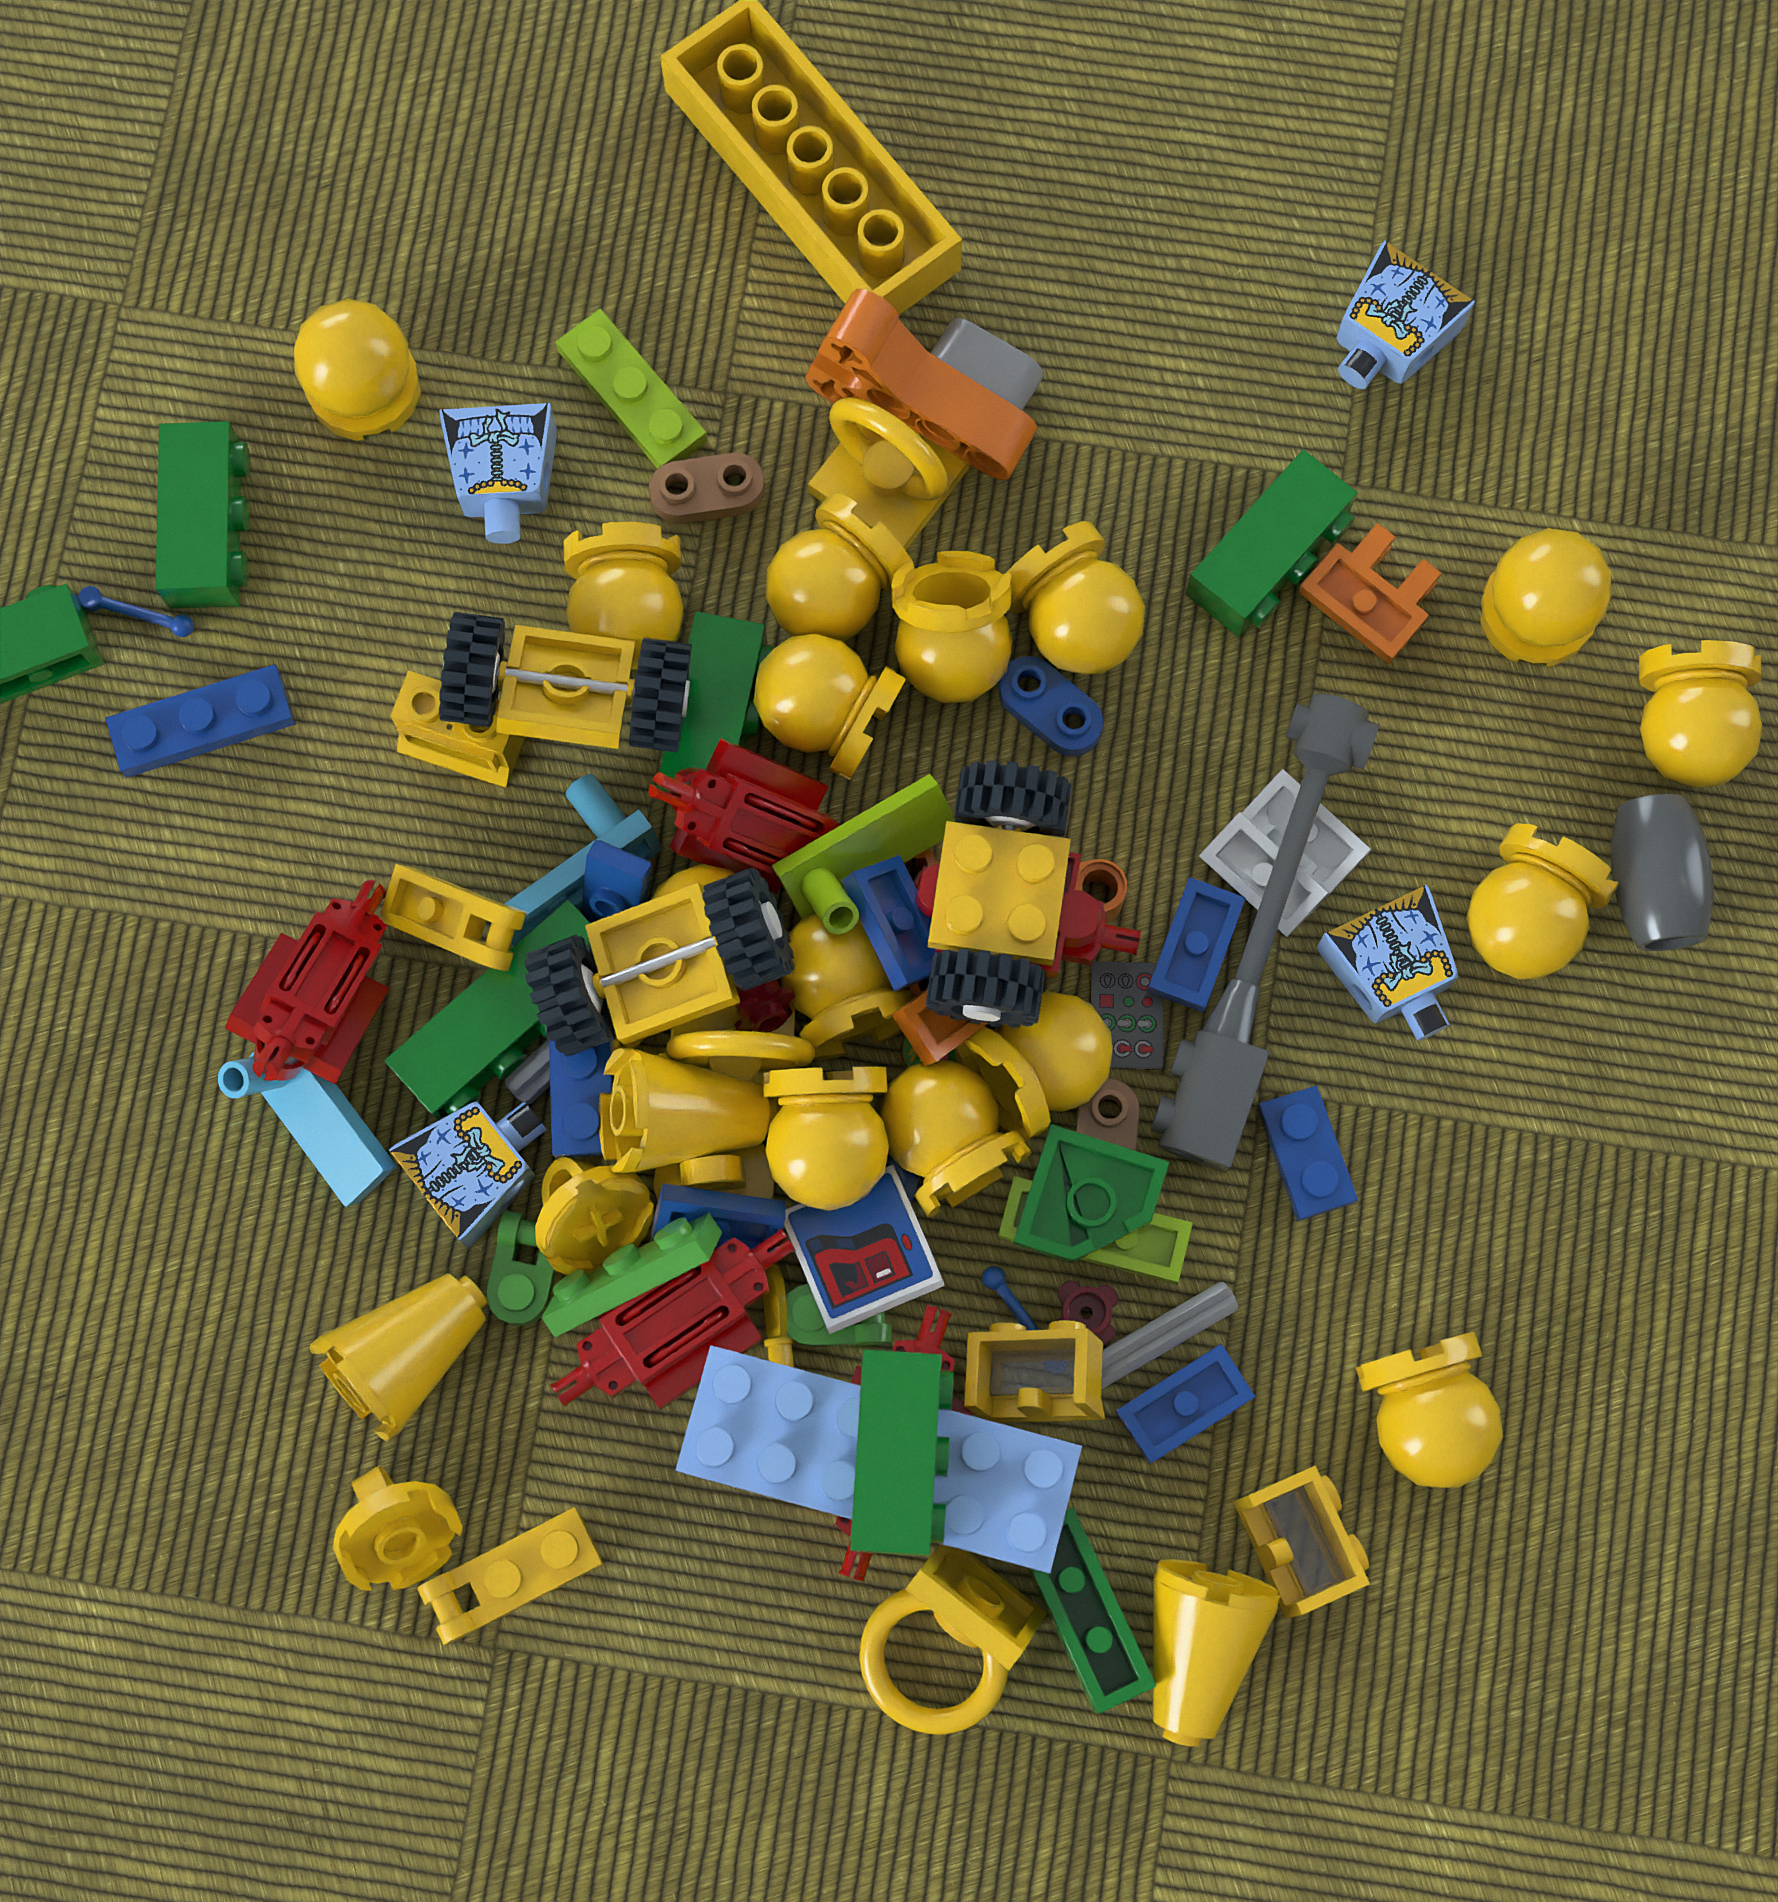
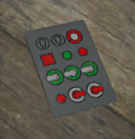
[1091,961,1164,1069]

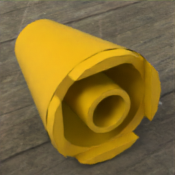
[598,1048,777,1174]
[309,1273,488,1442]
[1153,1559,1280,1747]

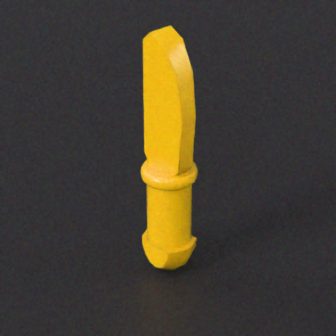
[763,1264,795,1368]

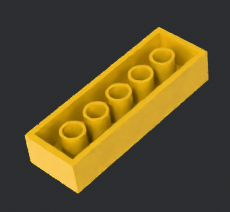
[660,0,962,315]

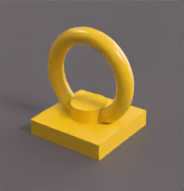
[808,397,969,551]
[666,1001,815,1114]
[859,1544,1047,1735]

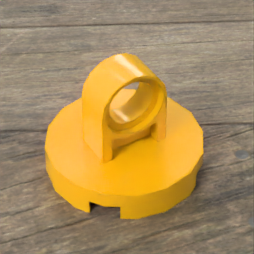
[333,1465,462,1591]

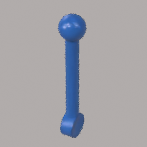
[78,586,194,637]
[982,1266,1069,1375]

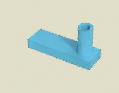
[505,774,663,947]
[218,1052,397,1207]

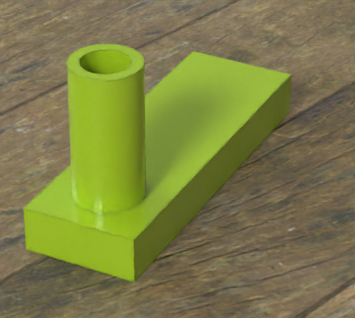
[771,774,955,934]

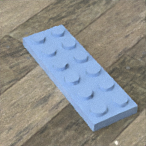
[675,1345,1082,1573]

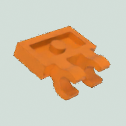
[1298,523,1442,665]

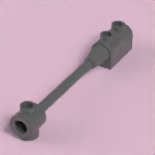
[1151,694,1379,1173]

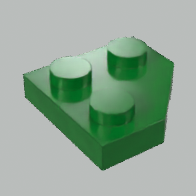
[1013,1124,1169,1263]

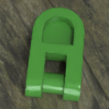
[487,1210,557,1326]
[786,1284,892,1347]

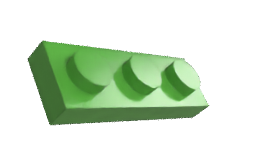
[541,1213,722,1337]

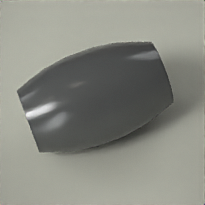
[1611,794,1714,951]

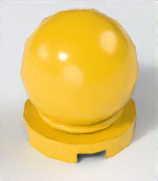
[294,298,421,441]
[765,493,912,642]
[563,521,683,670]
[1006,521,1145,675]
[1480,528,1612,667]
[891,551,1012,704]
[753,634,906,780]
[1639,640,1762,788]
[1466,823,1619,980]
[781,913,915,1060]
[955,991,1112,1142]
[879,1060,1032,1217]
[763,1067,889,1211]
[1356,1332,1503,1488]

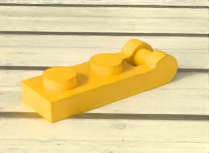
[379,864,527,971]
[417,1507,604,1646]

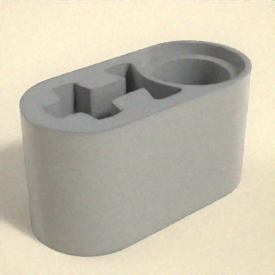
[930,318,1044,410]

